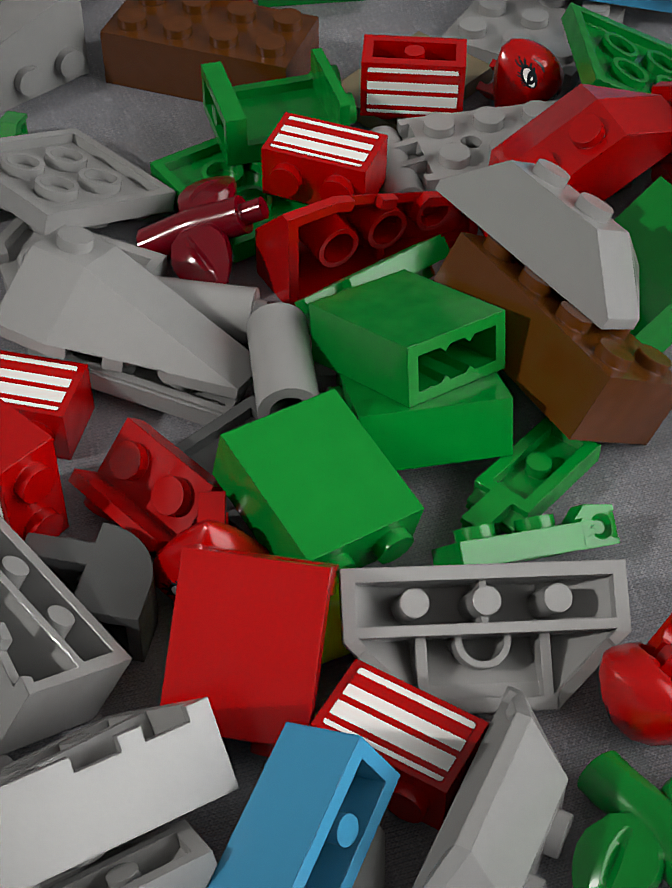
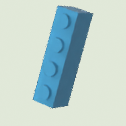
[207,722,401,888]

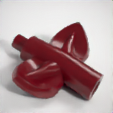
[136,176,269,284]

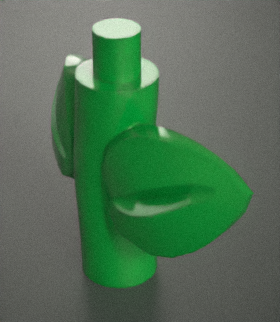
[571,751,672,888]

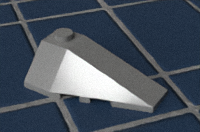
[0,225,253,399]

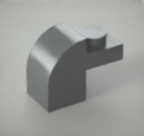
[24,522,159,662]

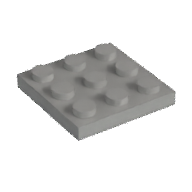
[441,0,625,92]
[0,128,176,236]

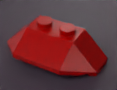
[479,84,672,237]

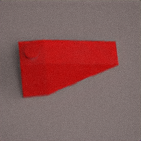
[255,191,478,306]

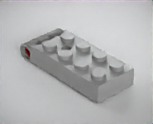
[369,100,633,194]

